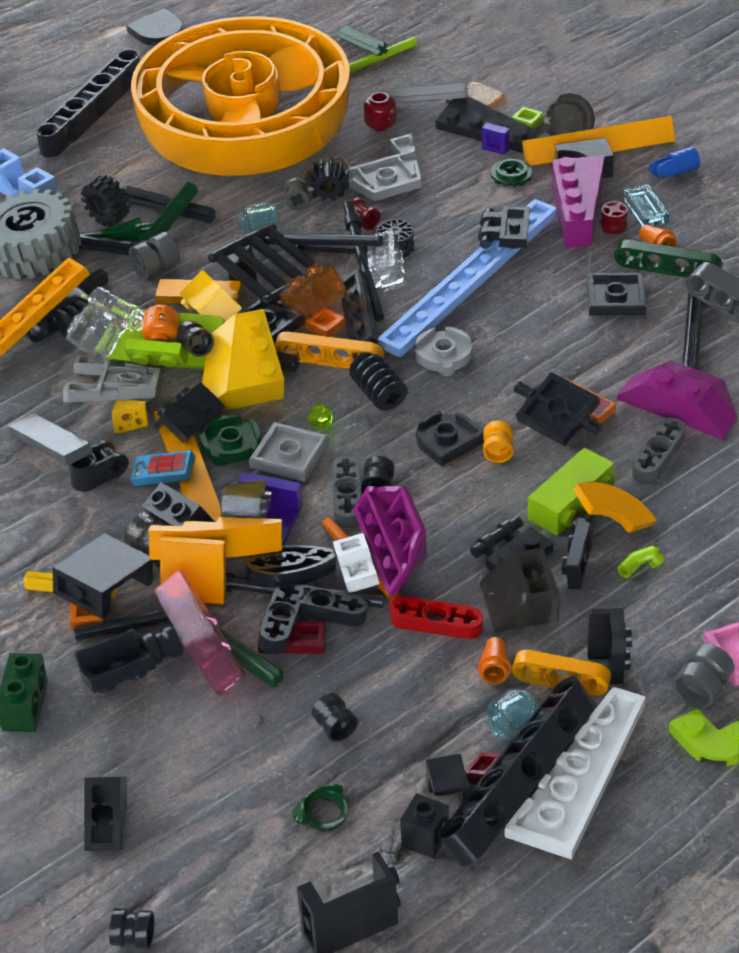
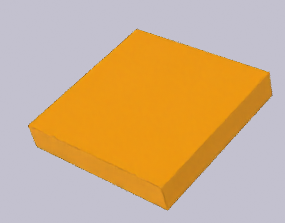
[160,536,226,605]

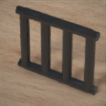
[208,223,328,307]

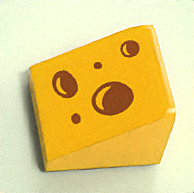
[112,399,149,434]

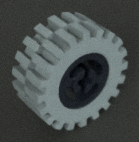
[0,189,81,279]

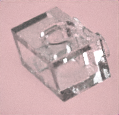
[367,229,405,293]

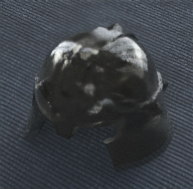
[542,93,595,136]

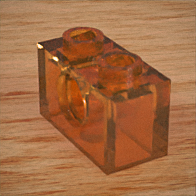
[279,262,348,320]

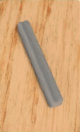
[372,83,468,104]

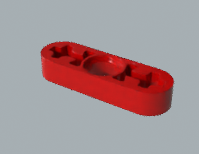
[390,596,483,639]

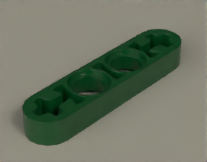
[614,240,723,278]

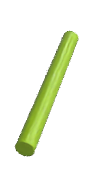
[349,37,417,74]

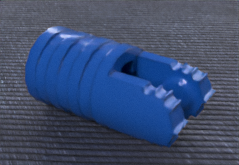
[648,146,700,178]

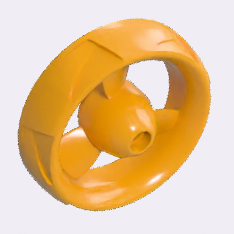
[131,16,350,176]

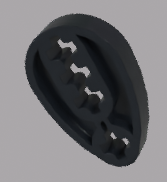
[245,545,336,589]

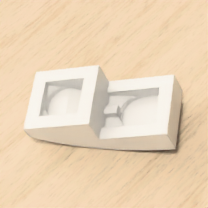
[333,533,379,593]

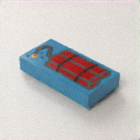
[130,450,195,486]

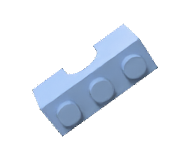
[0,148,57,198]

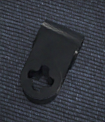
[69,440,129,492]

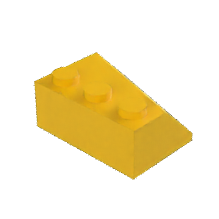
[202,309,284,411]

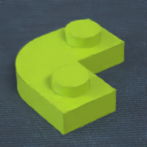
[669,708,739,766]

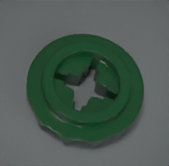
[491,158,532,188]

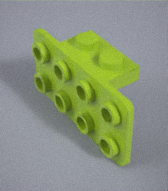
[105,308,224,370]

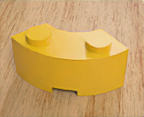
[179,270,242,323]

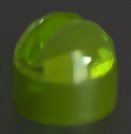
[307,403,333,429]

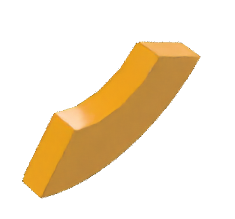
[573,482,657,533]

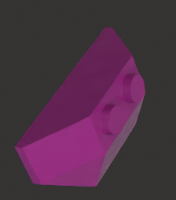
[617,360,737,440]
[353,486,427,597]

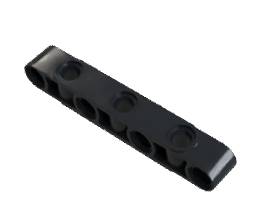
[36,49,140,157]
[439,676,596,866]

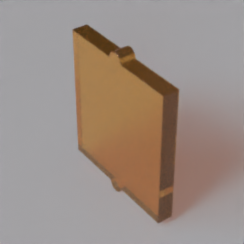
[446,80,505,107]

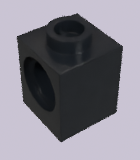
[400,793,449,859]

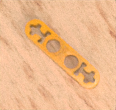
[274,332,385,369]

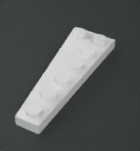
[505,687,646,860]

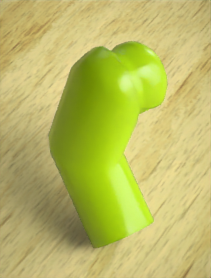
[617,546,665,579]

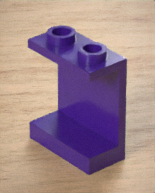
[231,473,303,545]

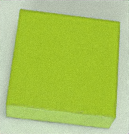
[512,106,545,130]

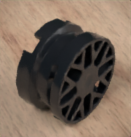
[376,219,414,259]

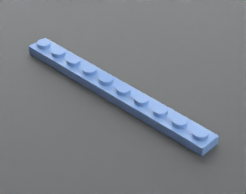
[377,199,557,358]

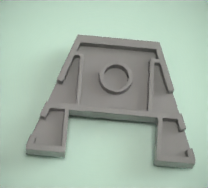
[319,133,421,201]
[63,355,161,402]

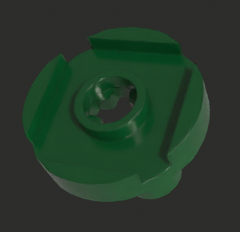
[200,414,261,466]

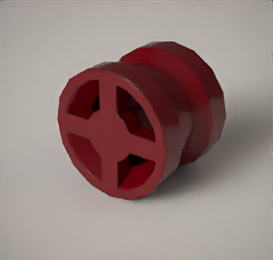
[600,201,628,234]

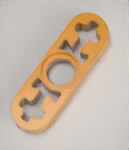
[511,650,611,696]

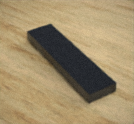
[339,268,379,357]

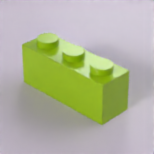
[527,447,615,536]

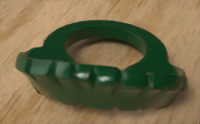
[292,784,349,831]

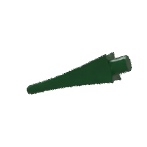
[82,217,152,241]

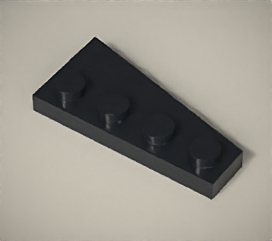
[435,96,537,153]

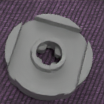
[415,327,472,376]

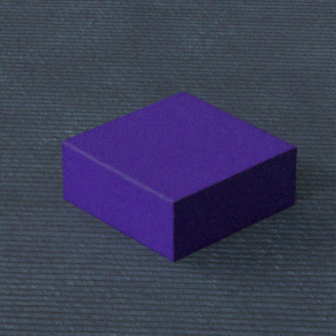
[482,122,509,155]

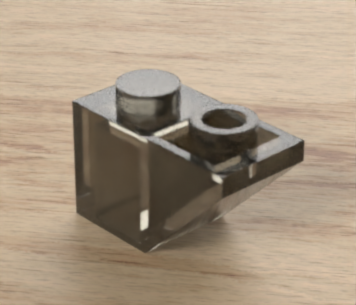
[221,480,272,519]

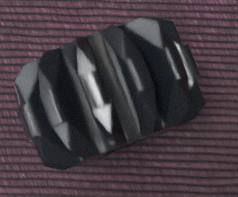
[305,157,349,202]

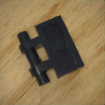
[478,206,530,249]
[470,516,553,584]

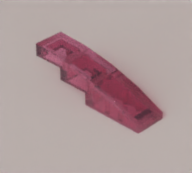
[154,570,247,695]

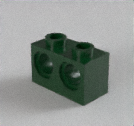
[0,653,48,732]

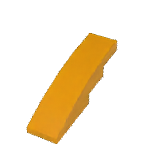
[148,517,282,560]

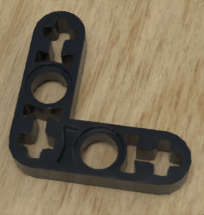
[258,582,368,654]

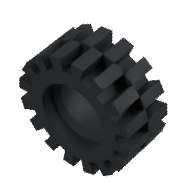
[81,175,131,227]

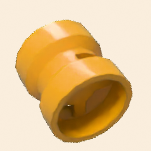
[483,421,514,463]

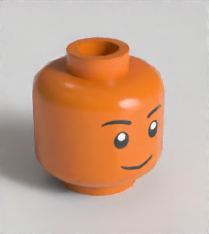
[142,304,180,343]

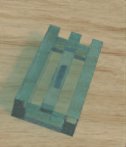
[624,184,669,226]

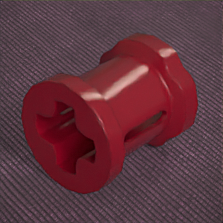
[351,197,381,230]

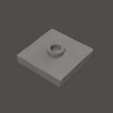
[249,422,329,482]

